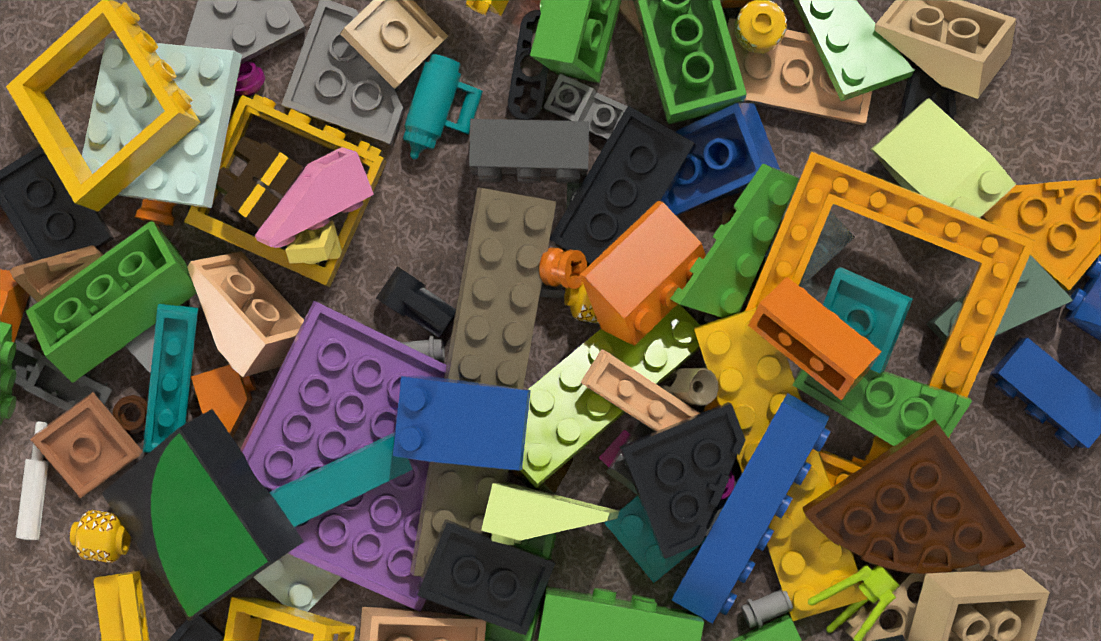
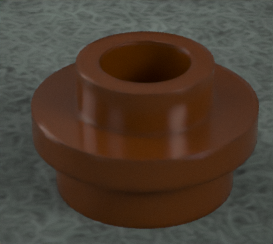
[112,395,148,434]

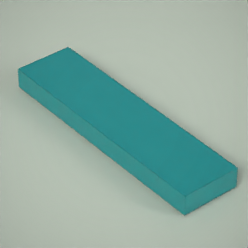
[143,304,198,453]
[269,432,413,527]

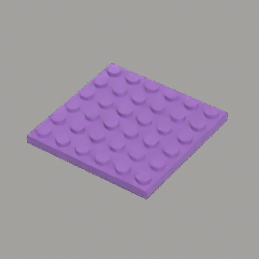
[240,301,446,612]

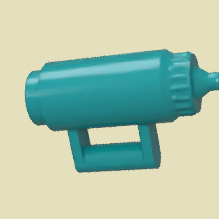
[403,54,483,160]

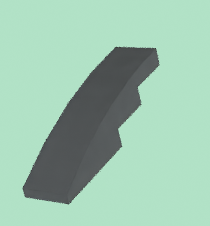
[12,338,112,411]

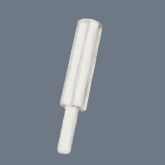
[16,421,49,540]

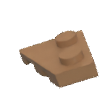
[9,245,103,302]

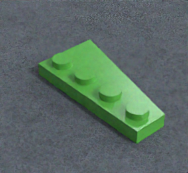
[670,164,799,318]
[793,369,972,446]

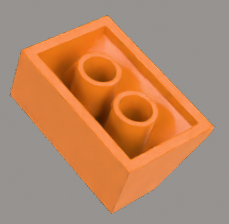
[580,201,706,346]

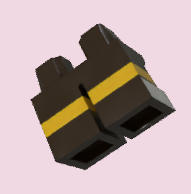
[216,137,304,228]

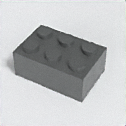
[469,119,589,184]

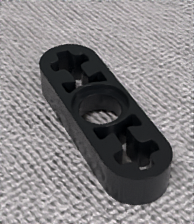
[508,10,549,120]

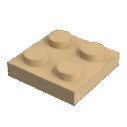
[340,0,448,89]

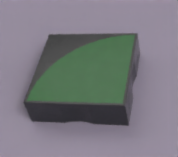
[101,409,304,622]

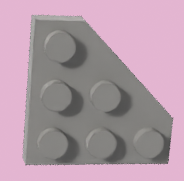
[184,0,305,65]
[281,0,404,146]

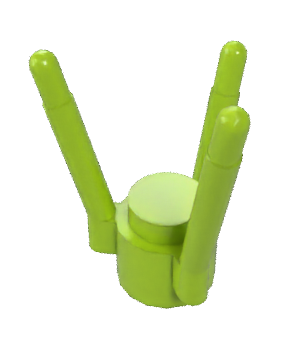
[808,564,900,641]

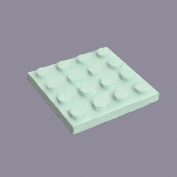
[82,38,242,208]

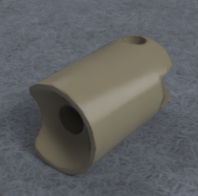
[658,368,718,405]

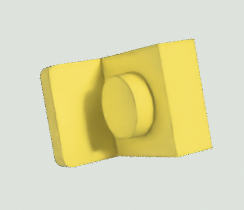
[286,221,342,264]

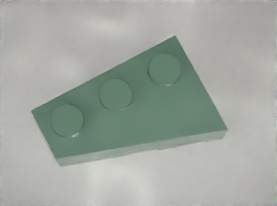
[926,255,1073,344]

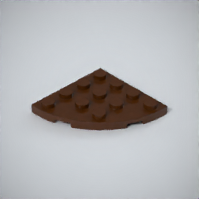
[802,419,1026,574]

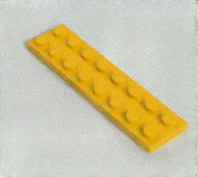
[694,307,867,621]

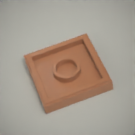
[30,392,142,498]

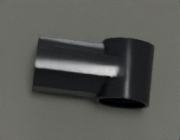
[376,266,456,338]

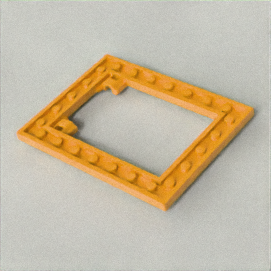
[703,151,1036,488]

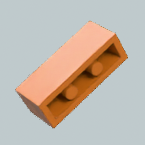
[748,277,882,401]

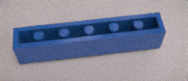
[672,393,831,624]

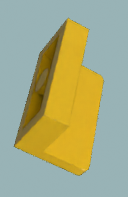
[94,571,150,641]

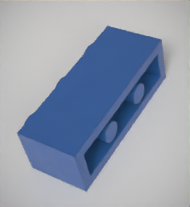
[990,337,1101,449]

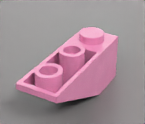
[255,147,374,248]

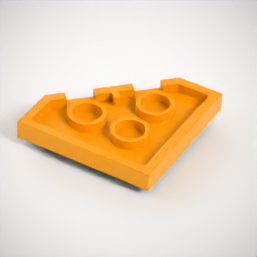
[980,178,1101,291]

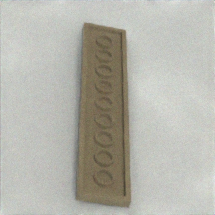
[410,187,556,577]

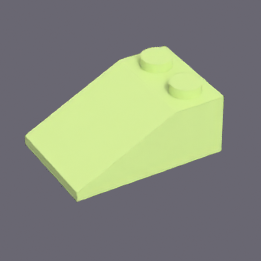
[870,98,1016,218]
[481,482,619,546]

